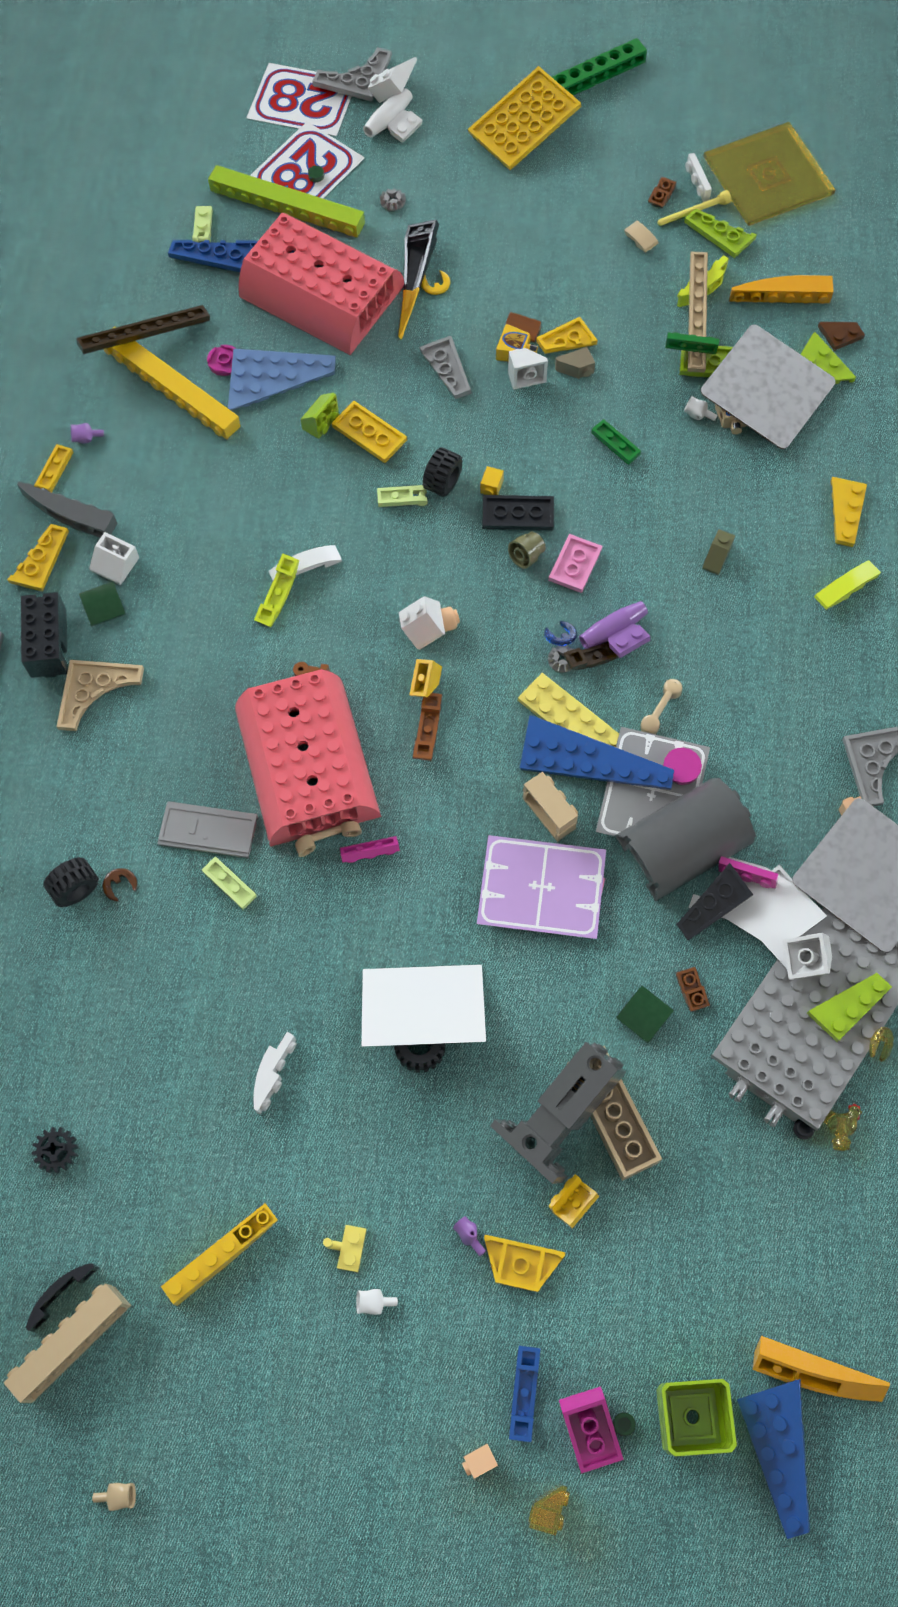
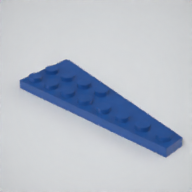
[168,240,295,272]
[520,715,674,790]

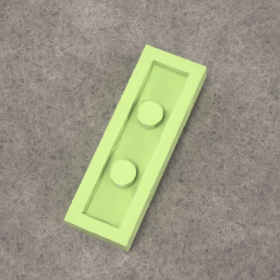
[202,856,257,910]

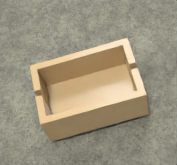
[523,772,578,842]

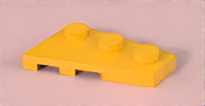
[536,317,598,354]

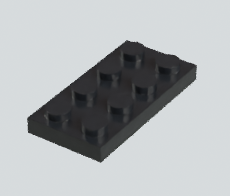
[482,495,554,531]

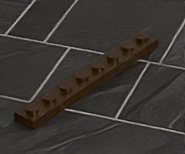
[76,305,210,355]

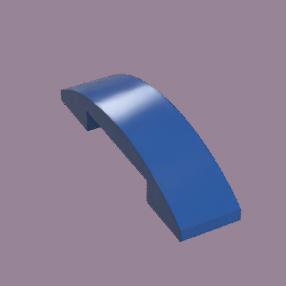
[509,1345,541,1442]

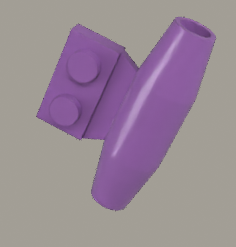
[579,601,650,658]

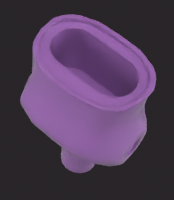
[71,423,104,444]
[453,1216,486,1256]

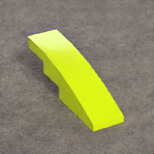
[814,560,881,610]

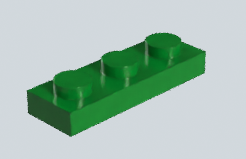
[665,332,719,355]
[591,419,641,465]

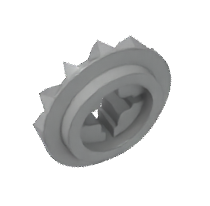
[380,188,406,211]
[548,644,574,672]

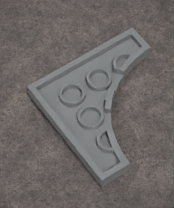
[312,47,392,101]
[842,727,898,807]

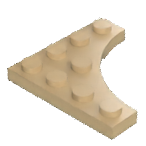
[56,660,144,731]

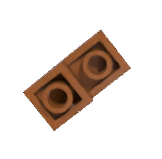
[648,177,676,208]
[675,967,710,1012]

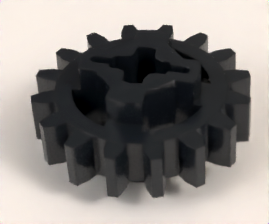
[31,1127,79,1174]

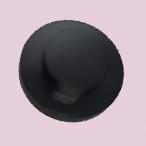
[793,1119,814,1140]

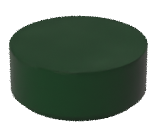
[308,166,324,182]
[613,1412,636,1436]

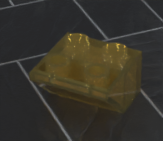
[528,1483,570,1536]

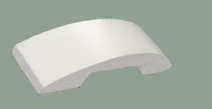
[269,545,342,580]

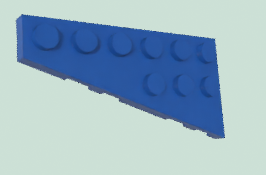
[737,1378,810,1539]

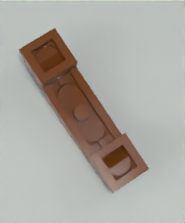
[413,693,442,761]

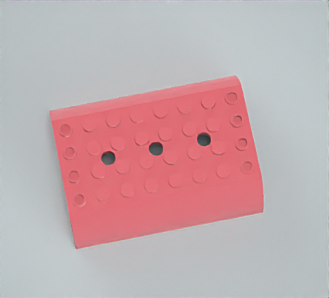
[239,213,405,355]
[235,669,381,847]

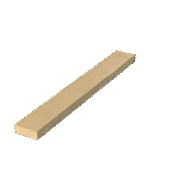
[688,252,708,372]

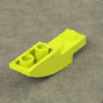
[677,255,729,307]

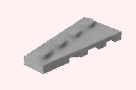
[419,336,472,399]

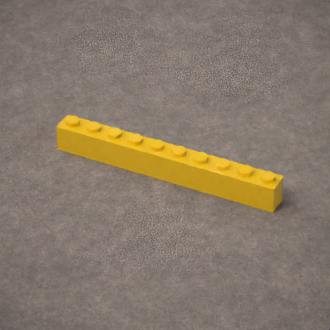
[103,326,241,440]

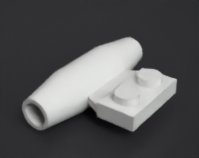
[363,88,423,143]

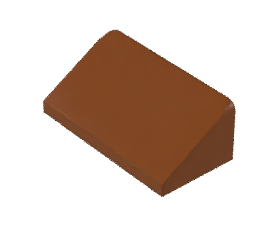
[505,312,541,342]

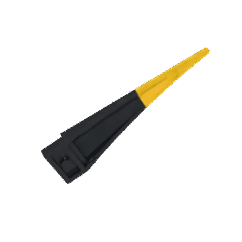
[398,220,439,339]

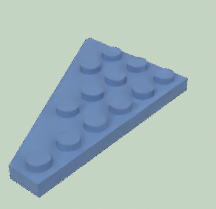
[228,349,336,412]

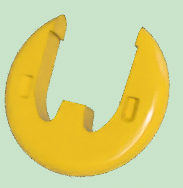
[421,270,450,295]

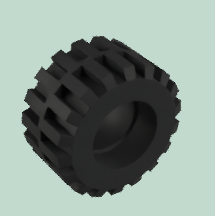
[423,447,463,497]
[43,857,99,907]
[394,1043,446,1073]

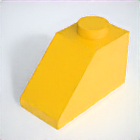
[409,659,442,697]

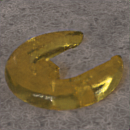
[869,1027,894,1062]

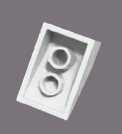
[368,57,417,103]

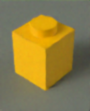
[480,466,504,495]

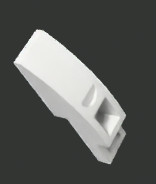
[254,1032,297,1114]

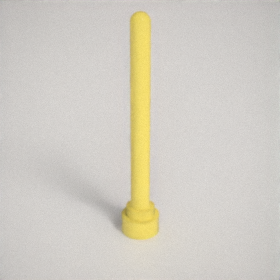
[657,190,731,226]

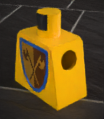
[496,324,538,362]

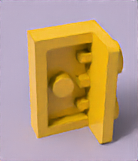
[549,1174,599,1228]

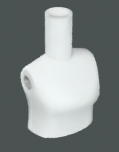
[684,396,717,421]
[356,1289,398,1315]

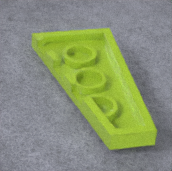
[684,209,757,258]
[806,973,892,1042]

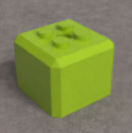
[656,1379,737,1456]

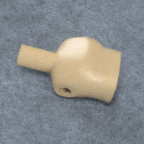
[92,1483,136,1511]

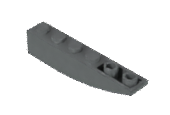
[17,481,117,538]

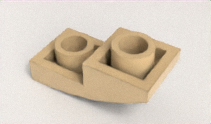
[624,221,659,253]

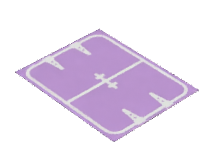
[477,835,606,939]

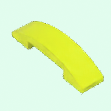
[254,553,299,627]

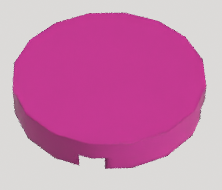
[207,344,236,376]
[663,747,702,785]

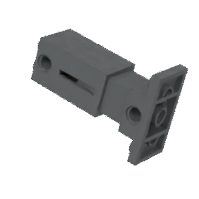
[490,1042,626,1184]

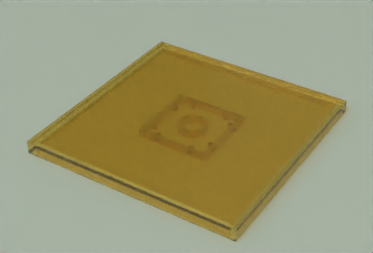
[703,122,836,226]

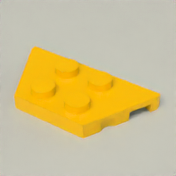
[484,1235,565,1292]

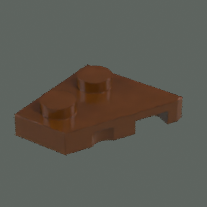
[818,322,865,351]

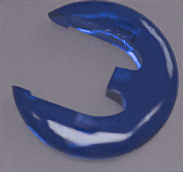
[544,621,577,646]

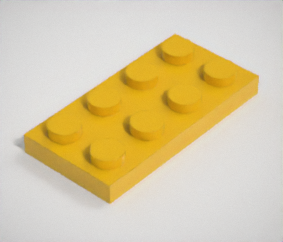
[332,401,407,463]

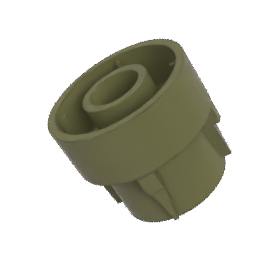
[508,531,546,569]

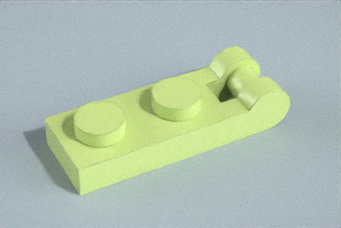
[192,206,213,242]
[377,485,428,507]

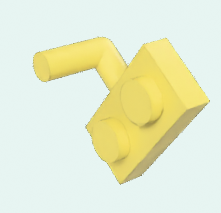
[323,1225,367,1272]

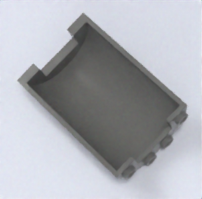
[615,778,756,901]

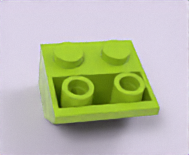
[300,393,339,439]

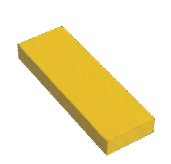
[34,444,74,493]

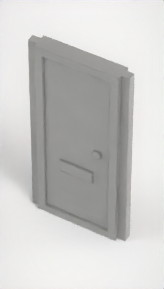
[158,801,258,858]

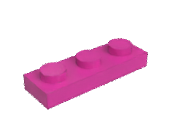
[340,836,400,863]
[719,856,778,889]

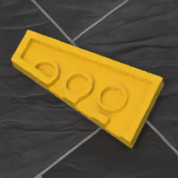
[831,476,867,547]
[7,524,69,592]

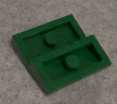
[79,581,126,627]
[616,985,674,1043]

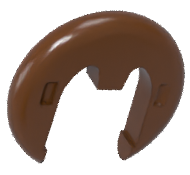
[102,868,137,902]

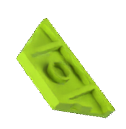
[800,332,856,384]

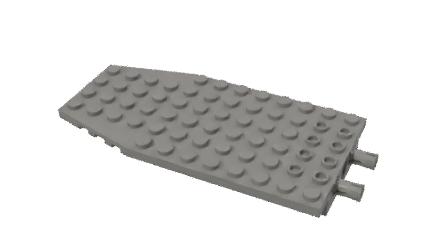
[711,908,898,1131]

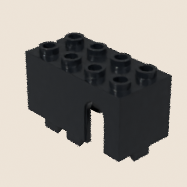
[21,592,68,678]

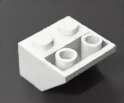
[89,532,139,585]

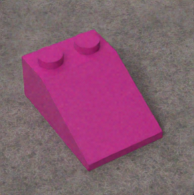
[559,1386,624,1474]

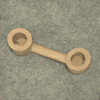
[641,679,682,734]
[295,821,362,857]

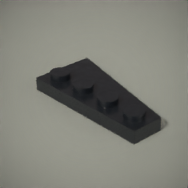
[676,863,753,941]

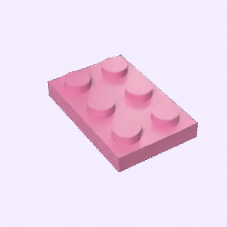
[548,534,603,593]

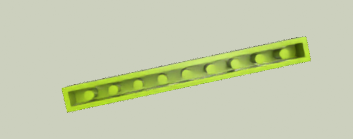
[208,165,365,238]

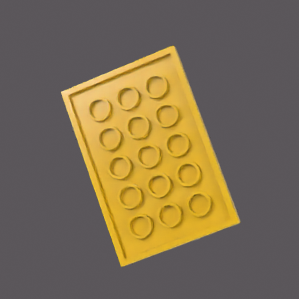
[468,66,582,170]

